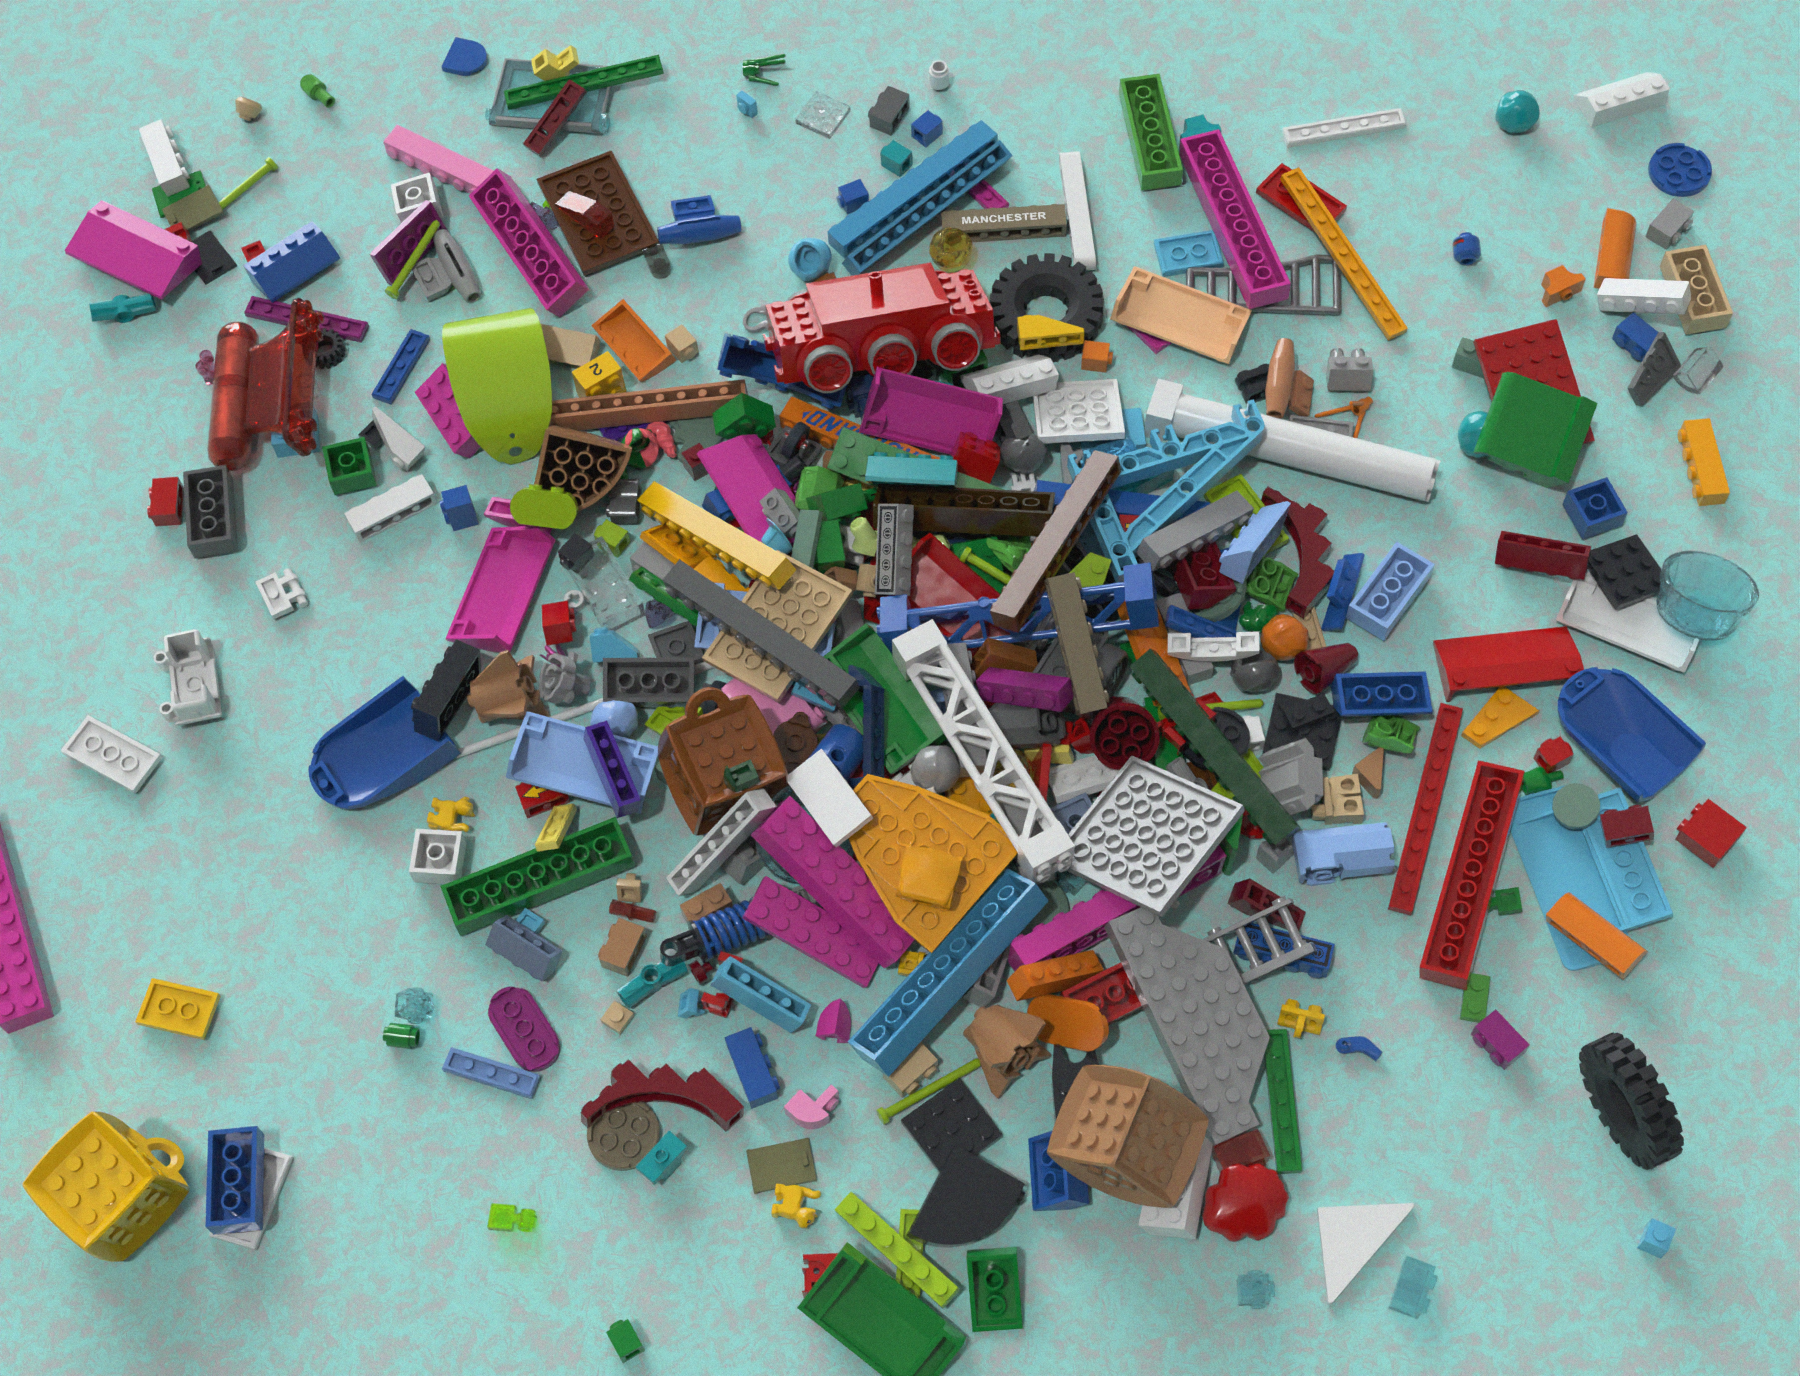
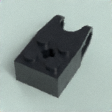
[1051,1044,1099,1122]

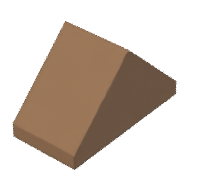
[1352,747,1384,799]

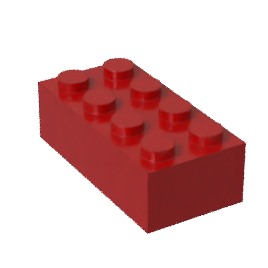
[1060,962,1143,1026]

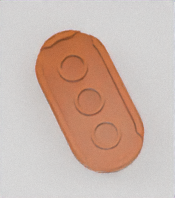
[1027,994,1109,1051]

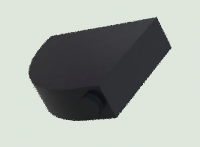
[906,1145,1025,1247]

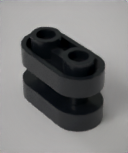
[1235,364,1269,404]

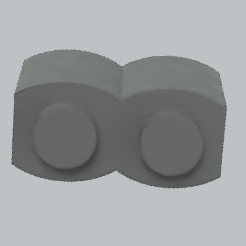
[606,479,642,524]

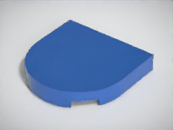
[441,37,488,76]

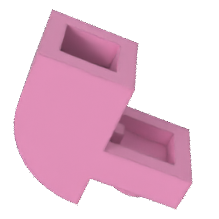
[784,1085,839,1129]

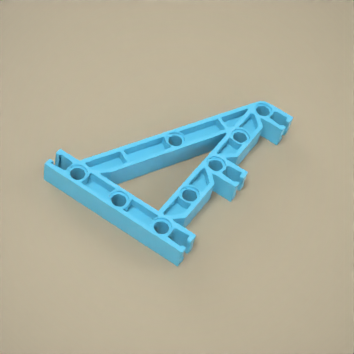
[1067,399,1265,583]

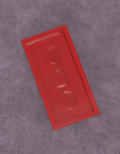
[1256,163,1347,233]

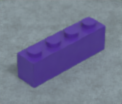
[583,720,641,818]

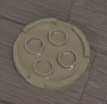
[587,1102,660,1171]

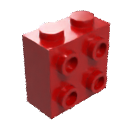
[1675,799,1747,868]

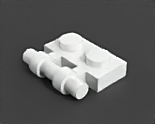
[256,568,308,619]

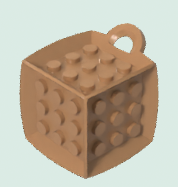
[1047,1064,1209,1208]

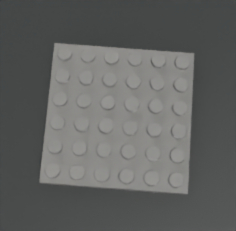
[1066,756,1245,917]

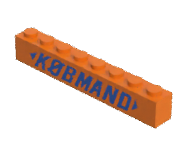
[779,396,940,459]

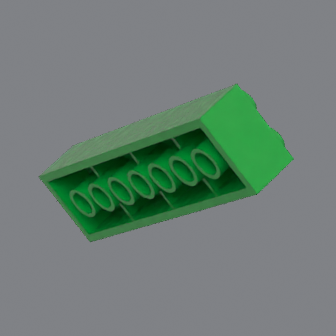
[827,427,1004,490]
[440,817,635,936]

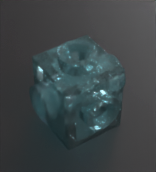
[395,988,434,1024]
[1236,1270,1275,1309]

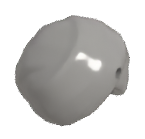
[911,746,960,794]

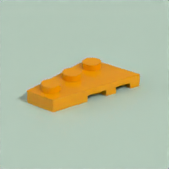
[1461,686,1540,749]

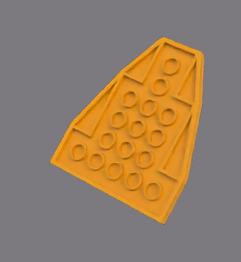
[848,774,1018,953]

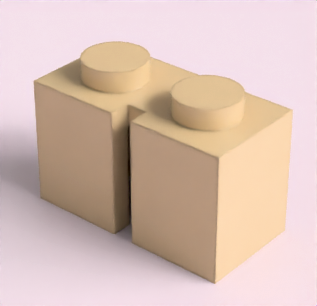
[883,1042,938,1098]

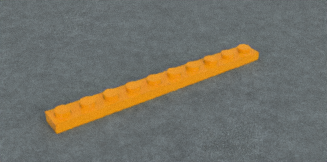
[1280,167,1408,341]

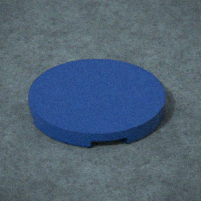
[1648,143,1712,197]

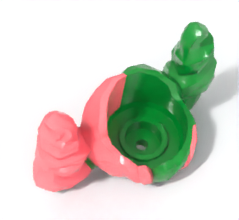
[620,421,677,479]

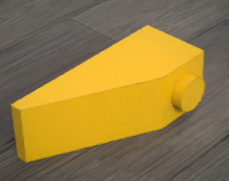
[1017,315,1084,350]

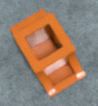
[1541,265,1586,307]

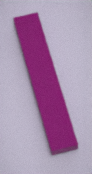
[244,296,369,343]

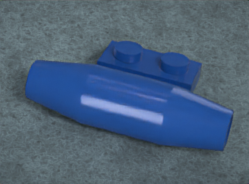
[657,195,741,244]

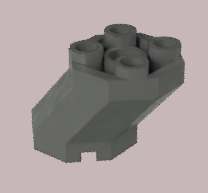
[988,703,1066,750]

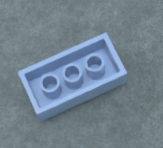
[1346,542,1435,641]

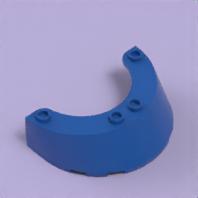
[717,333,847,409]

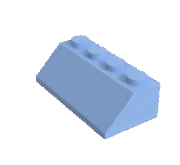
[1219,501,1291,584]

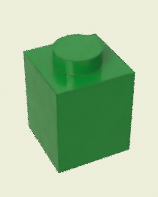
[606,1319,645,1363]

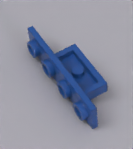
[1321,553,1365,631]

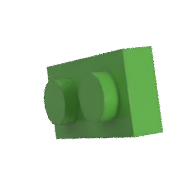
[1460,973,1490,1023]

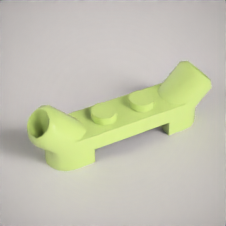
[850,517,950,556]

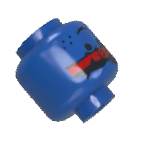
[1452,232,1481,265]

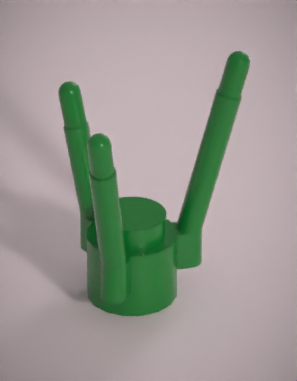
[743,54,786,86]

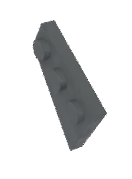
[1627,332,1682,406]

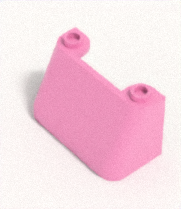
[721,678,828,734]

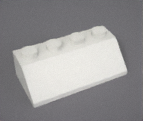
[1573,72,1670,127]
[961,355,1059,404]

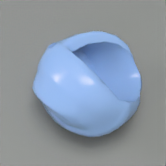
[590,700,638,738]

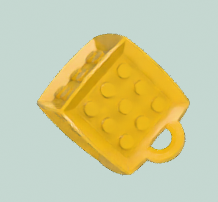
[22,1112,189,1262]

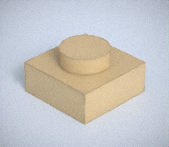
[600,1001,634,1035]

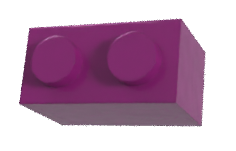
[1471,1009,1530,1070]

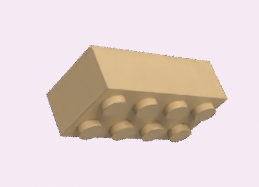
[1660,245,1733,335]

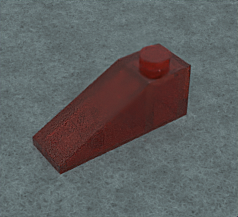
[555,191,614,239]

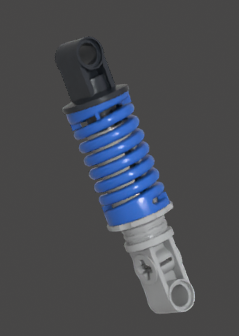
[660,885,822,966]

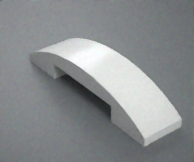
[1167,632,1259,661]

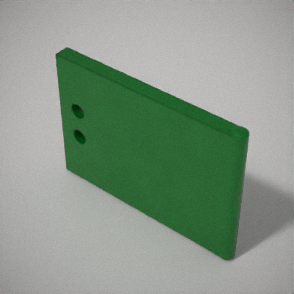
[152,170,206,218]

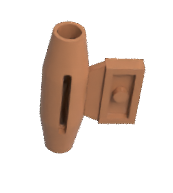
[1265,338,1314,419]

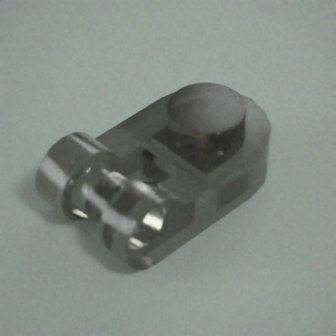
[642,243,671,279]

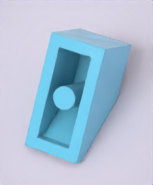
[589,627,639,663]

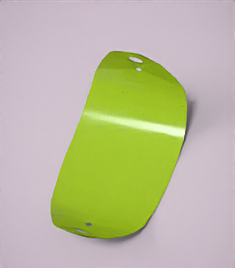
[442,308,552,465]

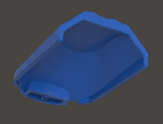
[1557,667,1706,803]

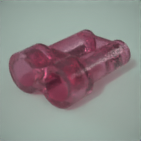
[195,350,217,385]

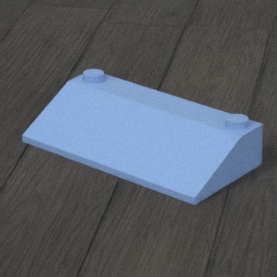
[506,711,658,814]

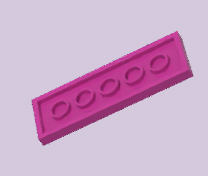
[742,876,878,988]

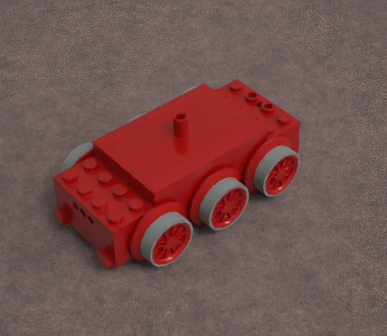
[763,262,1001,393]

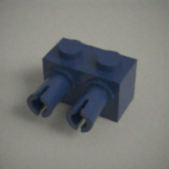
[846,374,874,421]

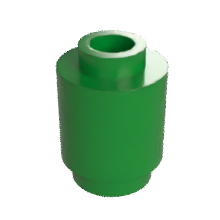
[383,1023,420,1049]

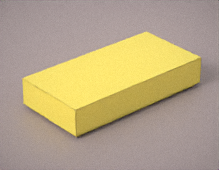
[1024,745,1074,764]

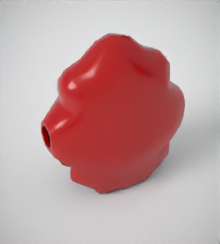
[1202,1163,1289,1242]

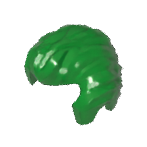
[1239,601,1279,633]

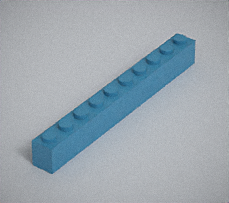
[827,120,998,259]
[842,140,1013,276]

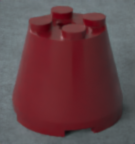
[1089,696,1160,770]

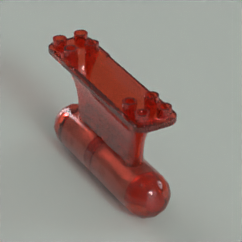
[207,298,324,471]

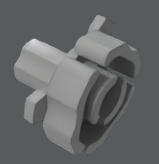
[538,652,591,704]

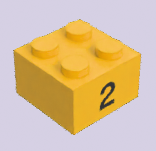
[572,351,626,398]

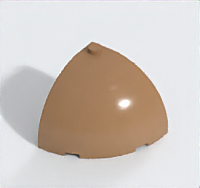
[534,425,632,511]

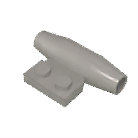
[412,229,481,303]

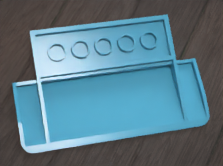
[1511,785,1673,971]

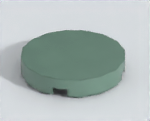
[1552,783,1600,829]

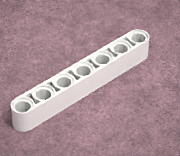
[1059,151,1096,271]

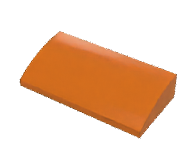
[591,299,676,382]

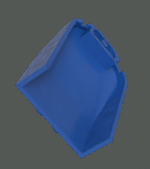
[308,676,461,809]

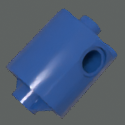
[807,724,863,783]

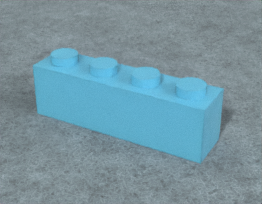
[710,956,811,1033]

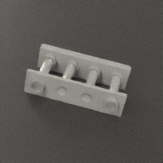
[1203,896,1317,985]

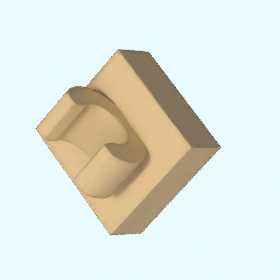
[616,873,642,903]

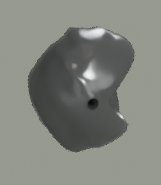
[1000,434,1048,474]
[1230,650,1279,692]

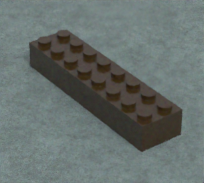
[873,484,1055,537]

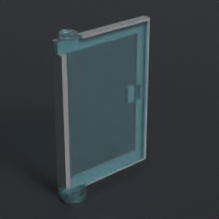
[485,58,612,134]

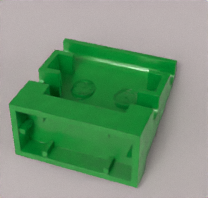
[1473,372,1598,488]

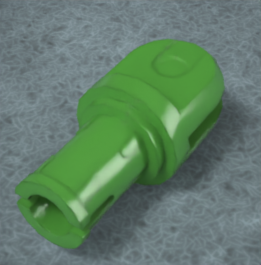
[300,74,335,108]

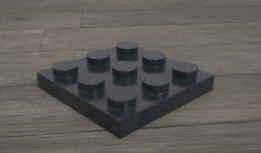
[1588,534,1673,610]
[1262,693,1341,771]
[901,1078,1003,1173]

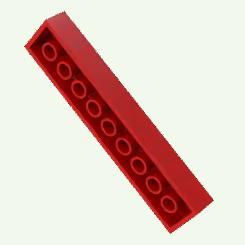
[1419,760,1525,990]

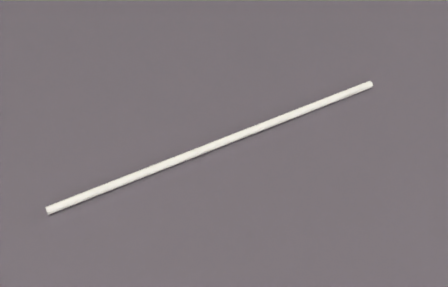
[457,662,715,759]

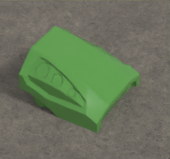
[795,466,844,511]
[986,538,1031,573]
[1246,556,1298,612]
[1362,715,1420,754]

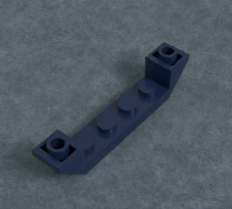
[848,665,884,790]

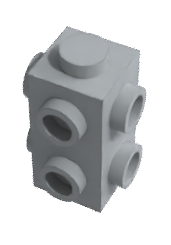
[759,488,800,539]

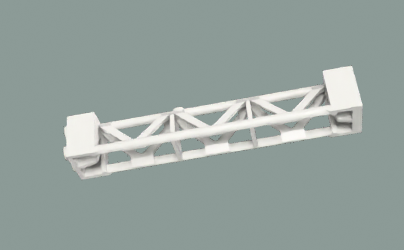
[892,619,1075,883]

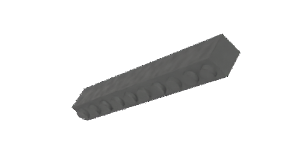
[662,559,859,709]

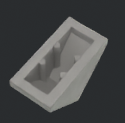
[1256,840,1294,874]

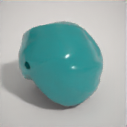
[1495,90,1540,133]
[1457,411,1489,458]

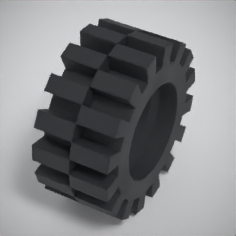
[304,328,345,369]

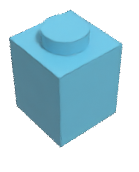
[1637,1218,1676,1259]

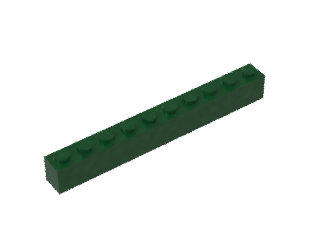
[1129,648,1301,846]

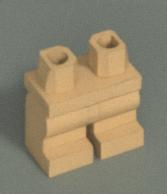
[1311,774,1364,825]

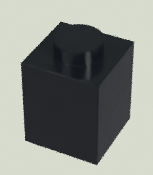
[558,533,595,574]

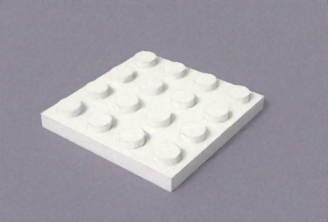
[1033,379,1125,444]

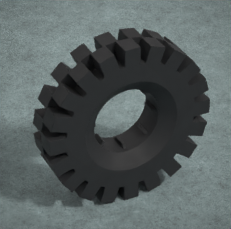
[990,253,1104,362]
[1579,1032,1684,1170]

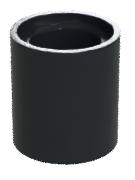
[780,454,807,483]

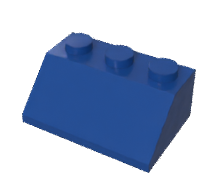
[1028,1130,1089,1211]

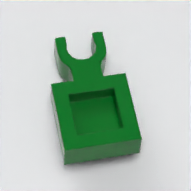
[1488,887,1523,915]

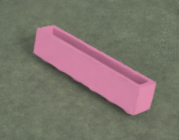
[383,125,494,194]

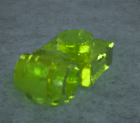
[487,1203,537,1232]

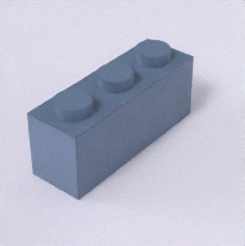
[485,915,563,981]

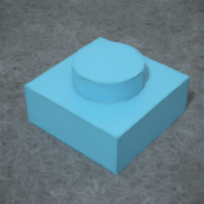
[736,90,758,118]
[516,908,545,934]

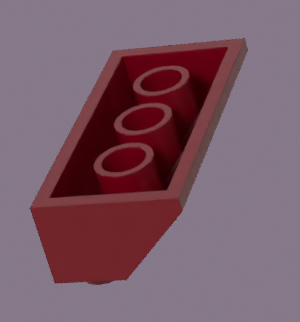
[1169,541,1236,609]

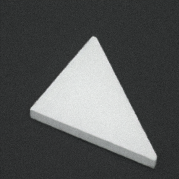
[1317,1203,1414,1305]

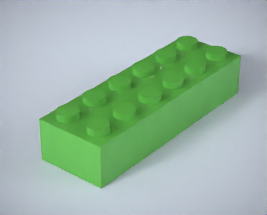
[1119,73,1183,191]

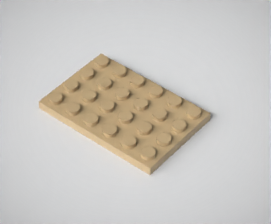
[702,550,853,703]

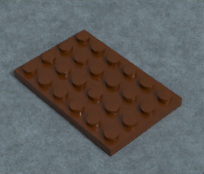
[536,150,660,276]

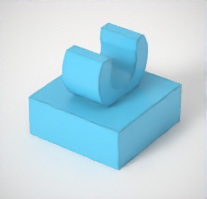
[678,988,705,1019]

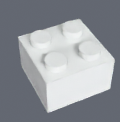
[391,172,444,223]
[409,829,467,884]

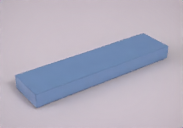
[442,1047,541,1099]

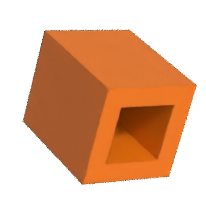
[1081,340,1113,373]

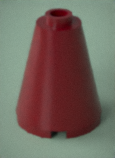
[1294,643,1358,694]

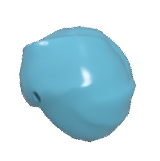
[788,238,832,281]

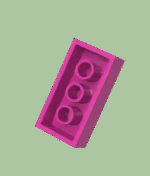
[415,363,480,458]

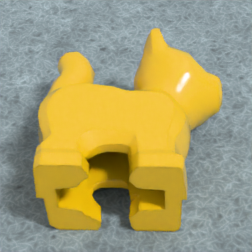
[427,797,475,832]
[771,1183,821,1228]

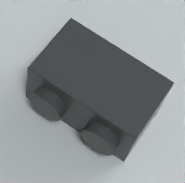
[868,86,910,136]

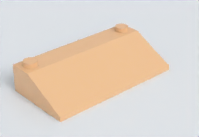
[1110,266,1252,364]

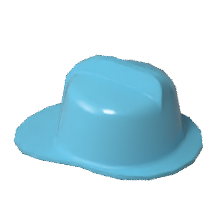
[761,518,793,555]

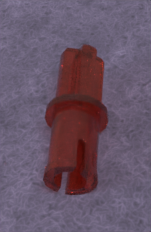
[609,899,656,922]

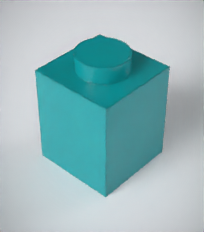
[880,140,913,177]

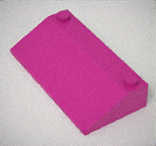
[64,200,202,300]
[859,367,1003,454]
[697,434,800,546]
[445,526,556,652]

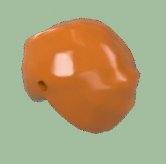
[1260,614,1309,661]

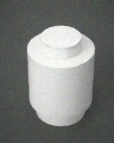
[929,60,949,90]

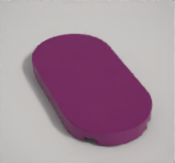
[488,987,560,1072]

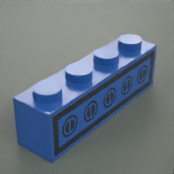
[1233,920,1335,978]

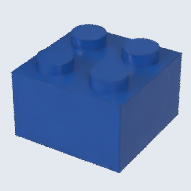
[1562,477,1628,540]

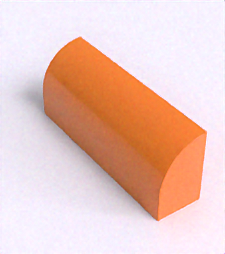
[1593,208,1637,289]
[1546,892,1648,980]

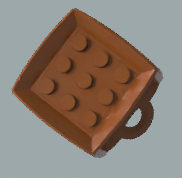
[658,687,788,836]

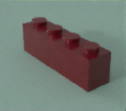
[1495,531,1591,580]

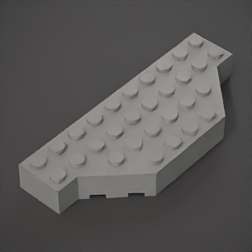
[1104,907,1270,1147]

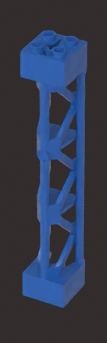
[877,562,1159,655]

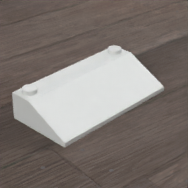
[1556,571,1707,673]

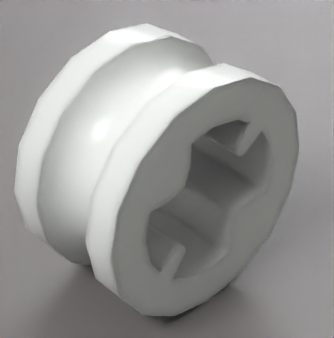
[564,590,585,612]

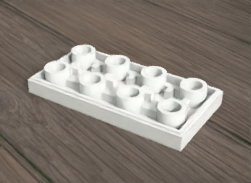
[787,749,873,848]

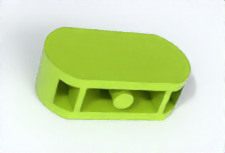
[510,484,578,529]

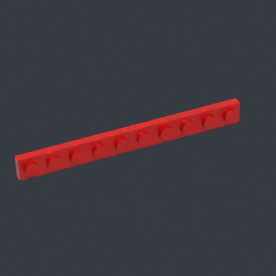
[1388,703,1463,915]

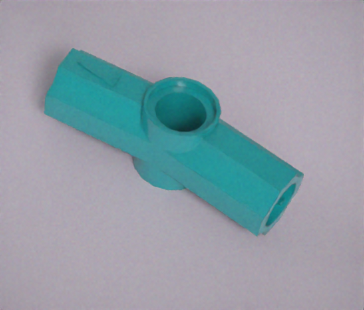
[89,293,157,323]
[617,962,688,1008]

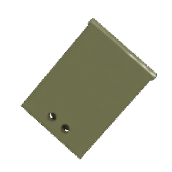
[162,185,224,232]
[746,1138,817,1194]

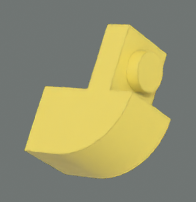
[531,45,579,81]

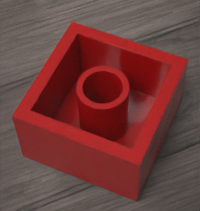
[950,431,1000,484]

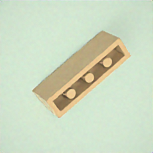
[541,324,601,366]

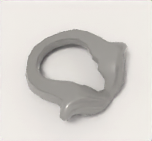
[743,304,768,333]

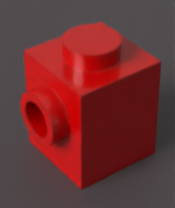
[1533,736,1574,773]

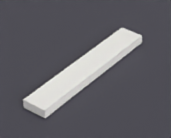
[1282,108,1406,148]

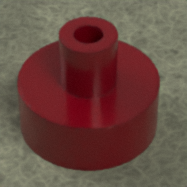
[688,960,713,985]

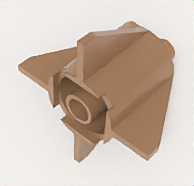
[467,650,551,724]
[963,1004,1052,1098]

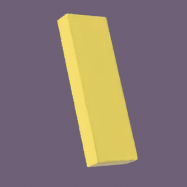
[535,803,577,852]

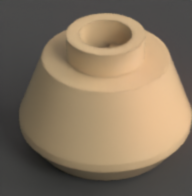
[235,96,262,121]

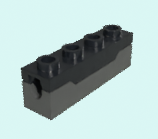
[996,400,1033,444]

